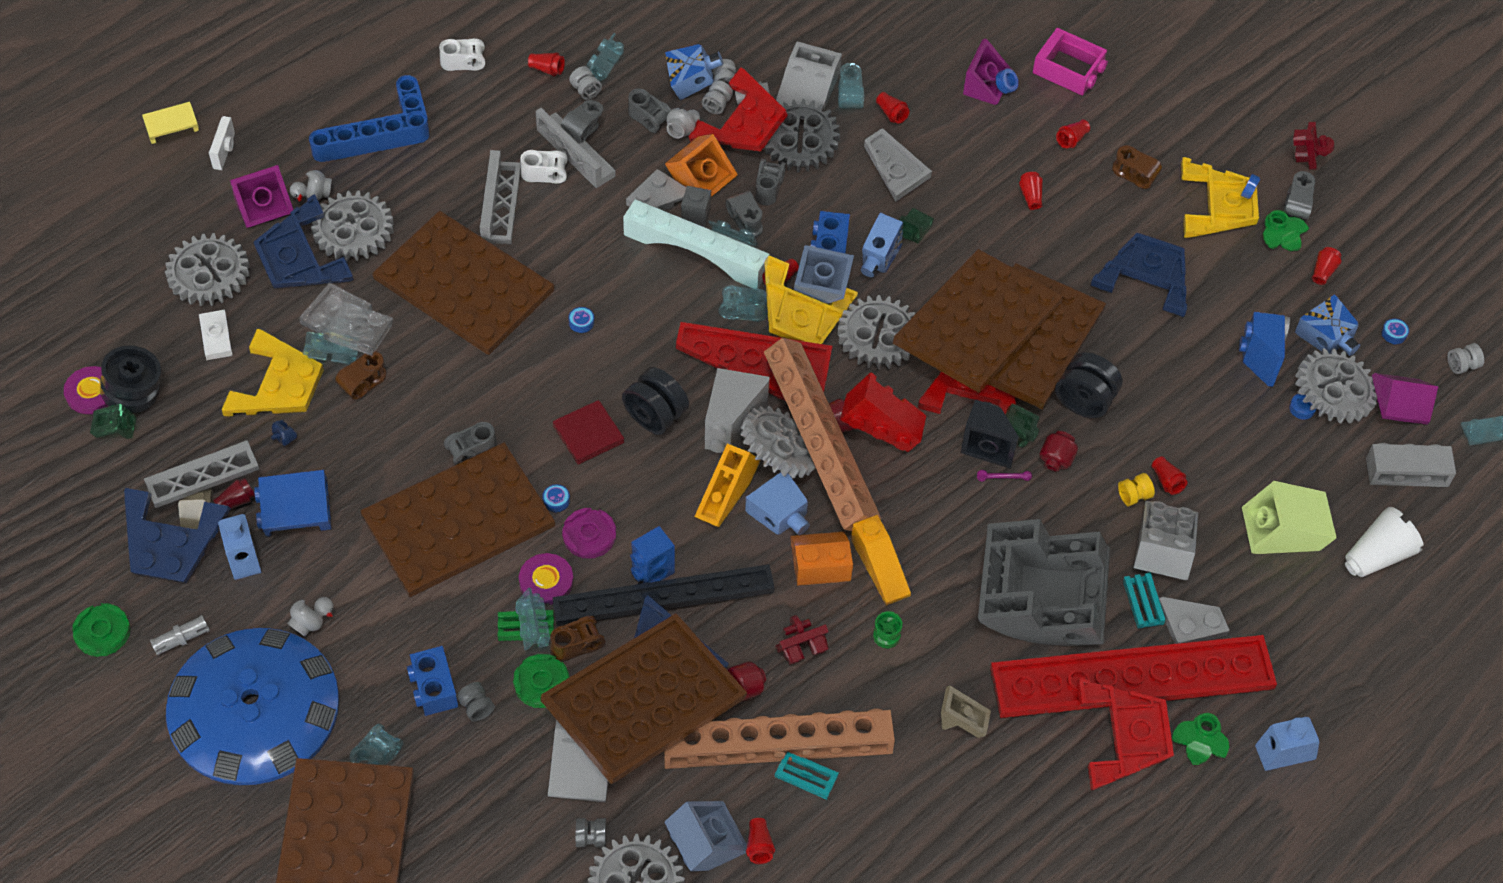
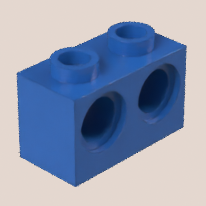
[811,211,850,253]
[630,526,675,583]
[406,646,458,716]

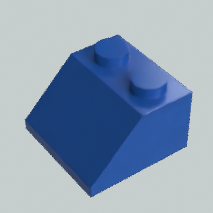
[1239,312,1285,387]

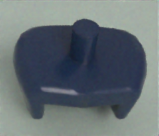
[271,420,297,446]

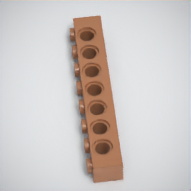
[764,338,882,531]
[664,709,895,769]

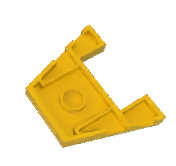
[1181,157,1259,238]
[764,256,858,344]
[222,329,324,416]

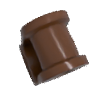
[1112,146,1162,189]
[335,351,386,400]
[550,616,606,661]

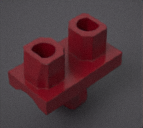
[1293,122,1335,169]
[775,615,829,665]

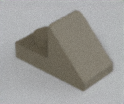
[178,488,213,529]
[941,686,991,738]

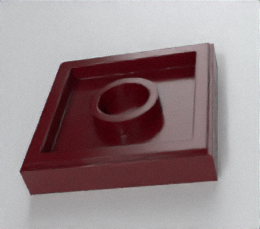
[553,400,624,465]

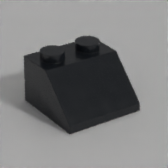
[961,399,1019,469]

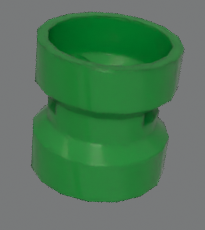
[873,611,903,649]

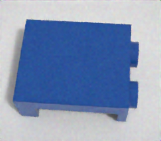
[254,470,332,536]

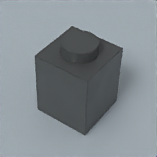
[681,186,711,227]

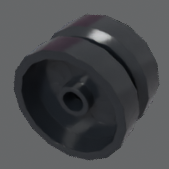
[100,345,161,413]
[1055,352,1123,419]
[622,367,689,435]

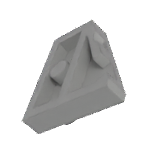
[626,169,686,210]
[1159,597,1230,644]

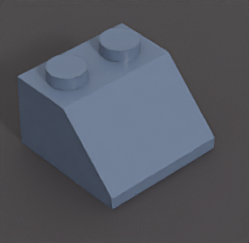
[794,245,854,304]
[665,801,747,871]

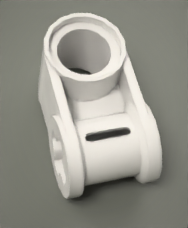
[439,38,485,71]
[520,150,568,184]

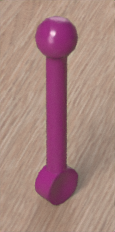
[977,470,1032,482]

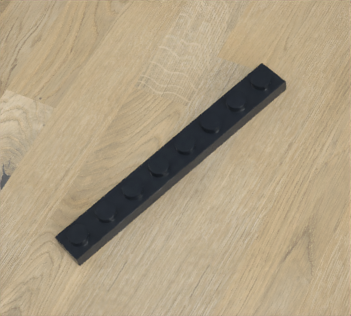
[552,564,775,626]

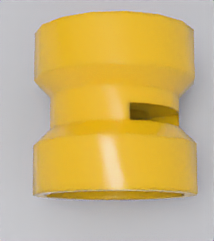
[1118,473,1155,507]

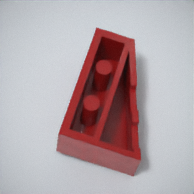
[840,372,926,452]

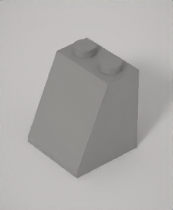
[705,368,769,453]

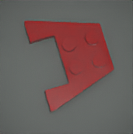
[688,67,788,151]
[918,372,1018,432]
[1077,678,1174,790]

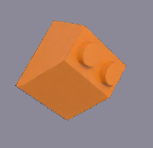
[665,134,738,197]
[790,532,853,586]

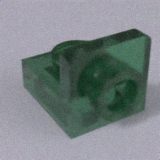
[899,208,934,244]
[1005,403,1040,448]
[90,404,136,439]

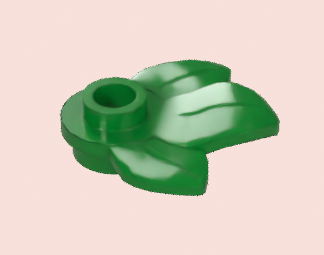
[1263,210,1309,251]
[1172,713,1229,765]

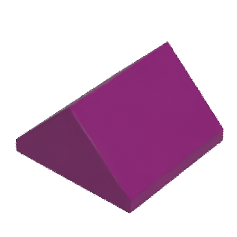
[963,38,1012,105]
[230,165,293,228]
[1372,373,1439,425]

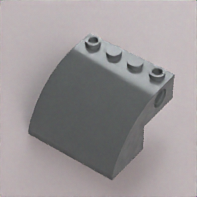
[978,519,1110,646]

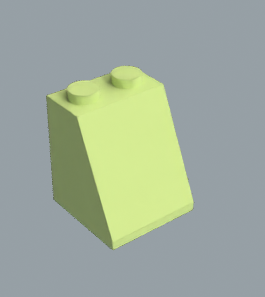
[1242,481,1336,554]

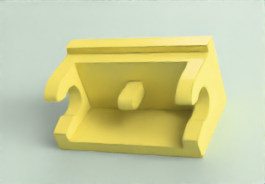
[142,102,199,144]

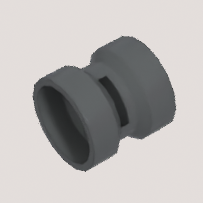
[457,682,495,722]
[576,818,606,847]

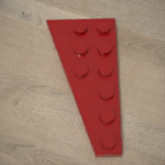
[676,322,832,401]

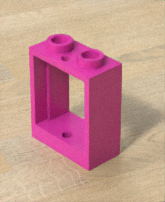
[1033,28,1108,96]

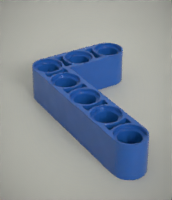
[309,75,430,162]

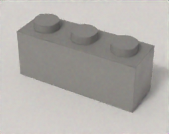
[1366,443,1456,487]

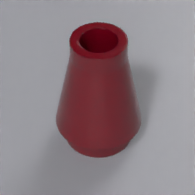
[213,478,255,509]

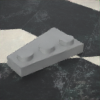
[864,128,932,202]

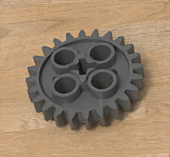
[765,99,840,172]

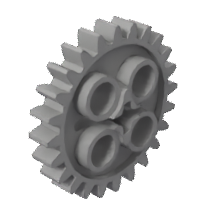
[311,191,394,262]
[165,233,250,306]
[837,295,915,370]
[1295,348,1377,424]
[740,406,816,478]
[588,834,684,883]

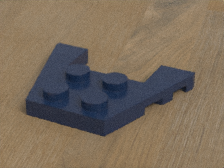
[253,194,354,288]
[1091,233,1187,317]
[124,488,231,583]

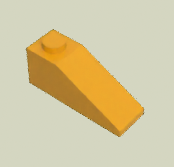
[694,443,761,527]
[851,515,911,605]

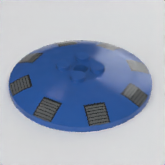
[166,628,339,785]

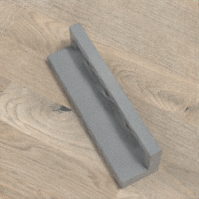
[536,108,616,188]
[480,150,521,244]
[144,440,259,508]

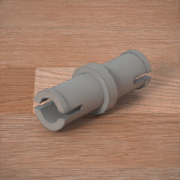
[150,615,210,656]

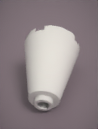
[1345,507,1423,577]

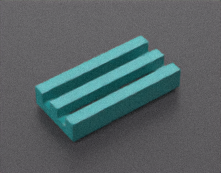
[1123,573,1165,629]
[775,751,839,800]

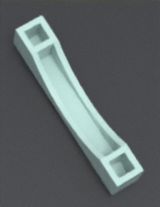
[623,199,769,290]

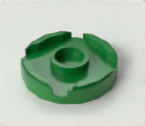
[72,603,130,657]
[513,654,570,708]

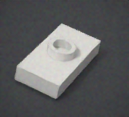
[209,116,235,170]
[199,310,233,360]

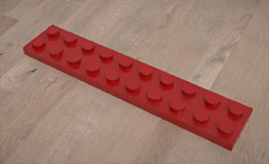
[990,635,1277,718]

